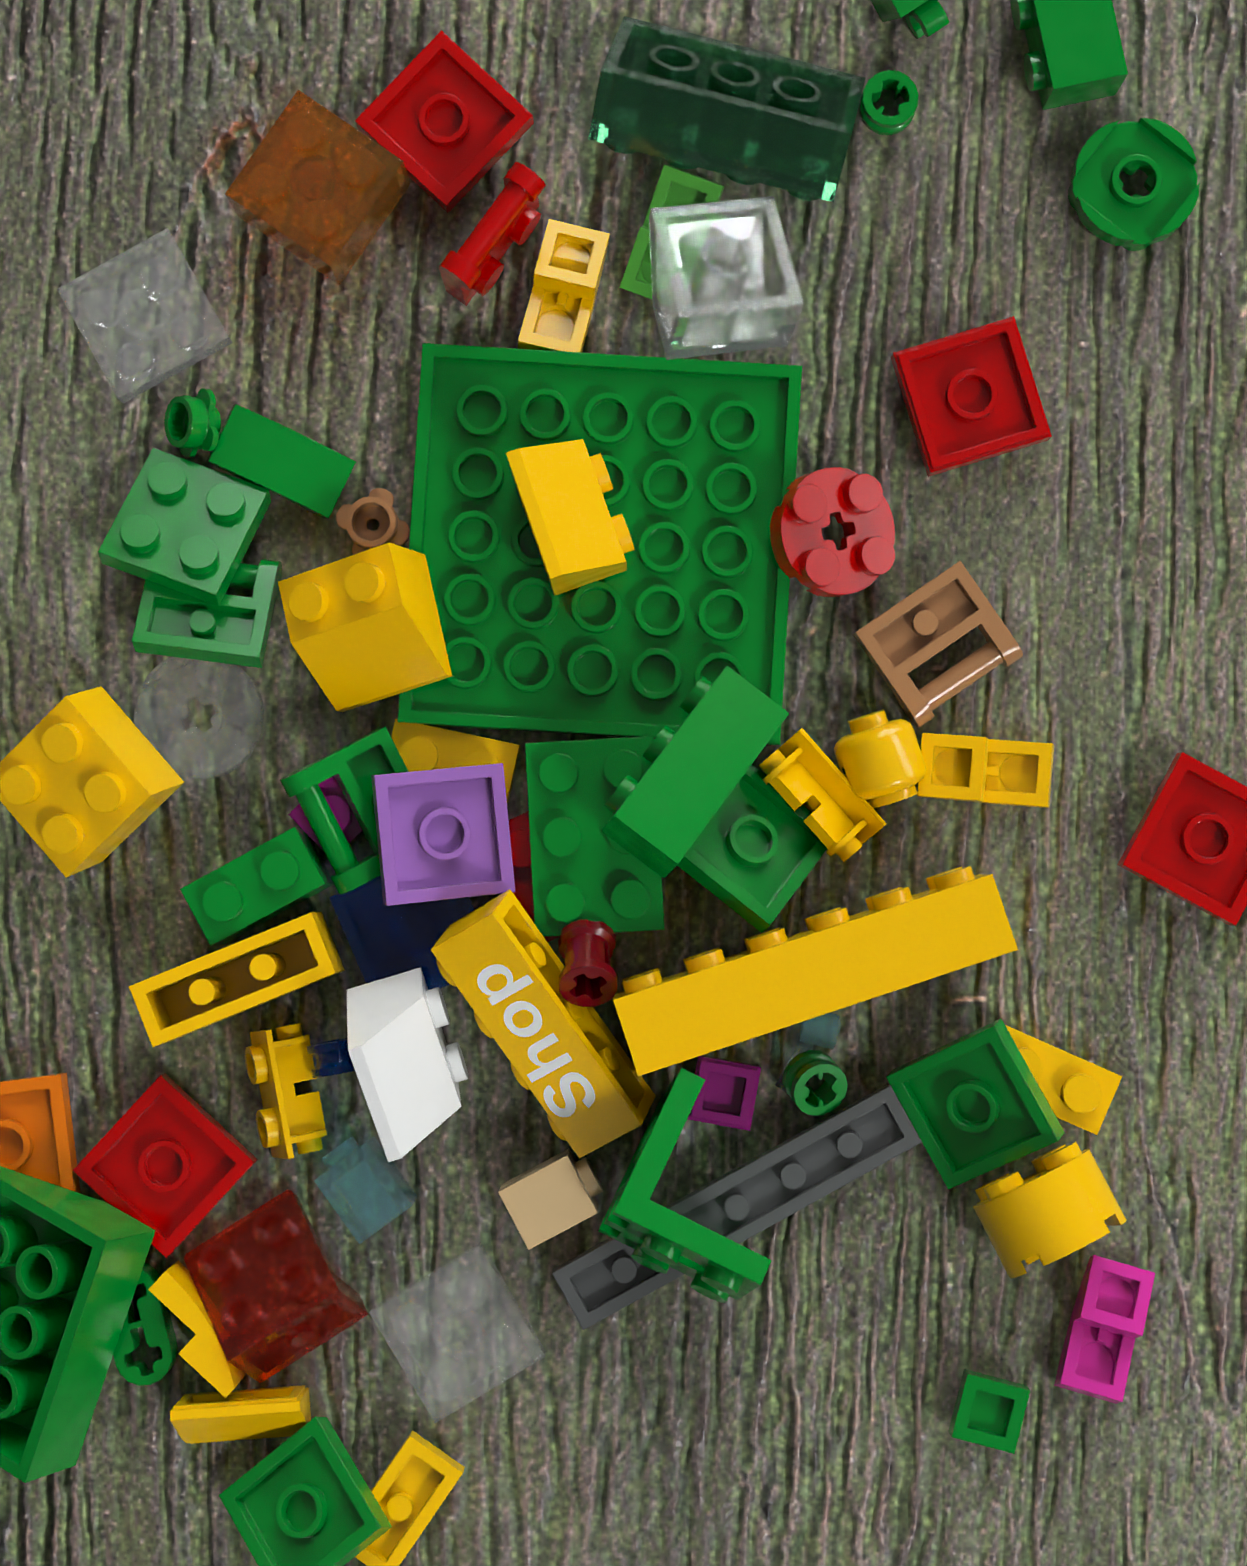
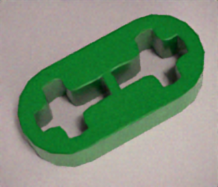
[113,1263,178,1386]

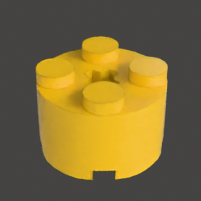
[973,1142,1127,1279]

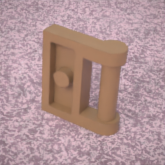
[853,561,1023,728]

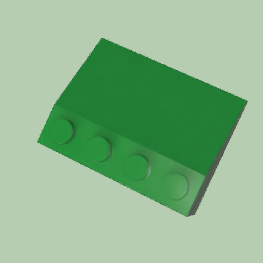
[0,1166,156,1483]

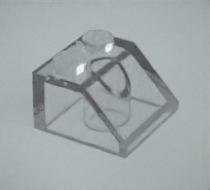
[649,196,804,360]

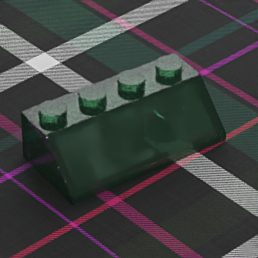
[588,16,866,202]

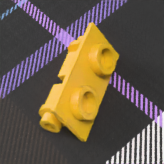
[759,728,887,862]
[245,1023,327,1159]

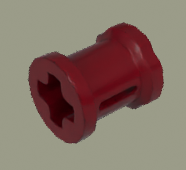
[558,919,618,1007]

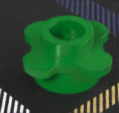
[164,388,221,457]

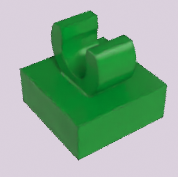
[871,0,949,39]

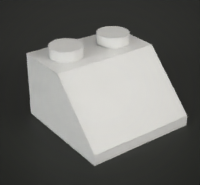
[346,967,468,1162]

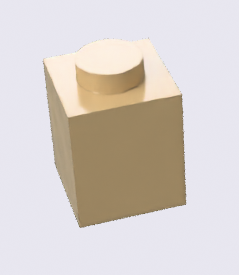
[498,1149,603,1250]

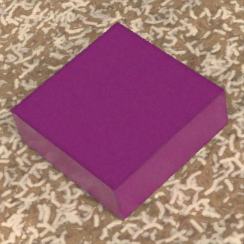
[687,1055,761,1131]

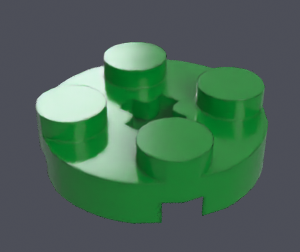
[1068,118,1200,251]

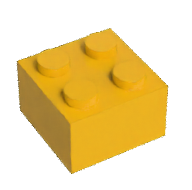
[0,686,184,878]

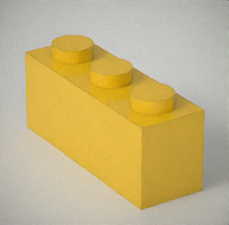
[129,912,345,1047]

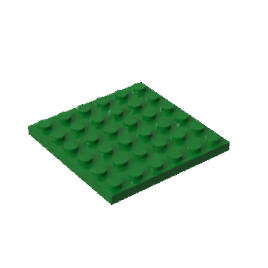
[398,343,802,747]

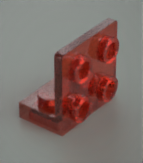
[184,1190,369,1383]

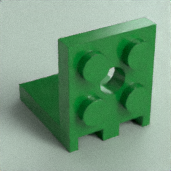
[598,1068,772,1303]

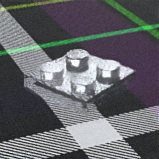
[57,228,233,403]
[369,1242,546,1424]

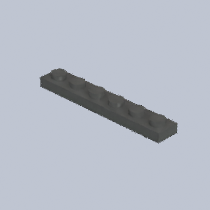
[552,1084,922,1330]

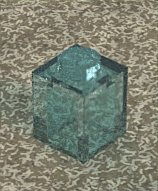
[314,1135,418,1244]

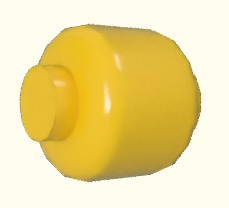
[834,710,926,808]

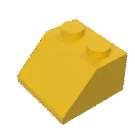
[506,439,635,596]
[278,542,452,712]

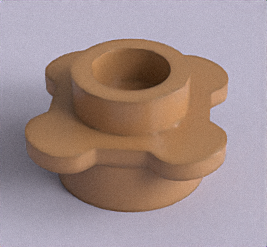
[336,488,410,555]

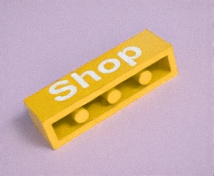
[431,889,656,1159]

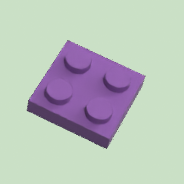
[371,763,515,906]

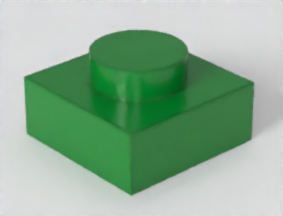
[948,1369,1030,1454]

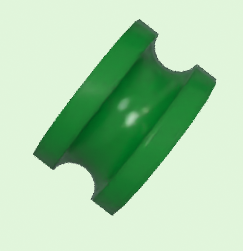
[859,70,919,135]
[782,1050,848,1116]

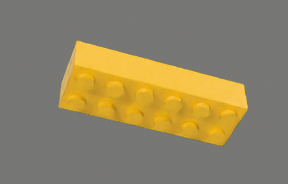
[613,866,1018,1076]

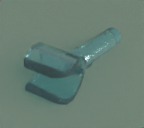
[775,1012,841,1092]

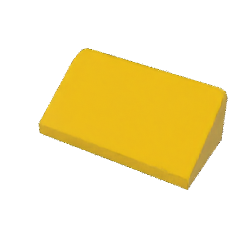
[170,1385,311,1444]

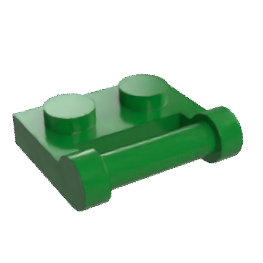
[132,559,282,668]
[280,727,409,895]

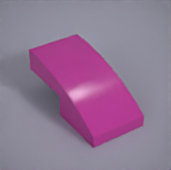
[1054,1255,1155,1404]

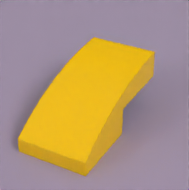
[518,219,610,352]
[917,733,1054,808]
[148,1260,245,1398]

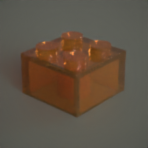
[225,90,411,285]

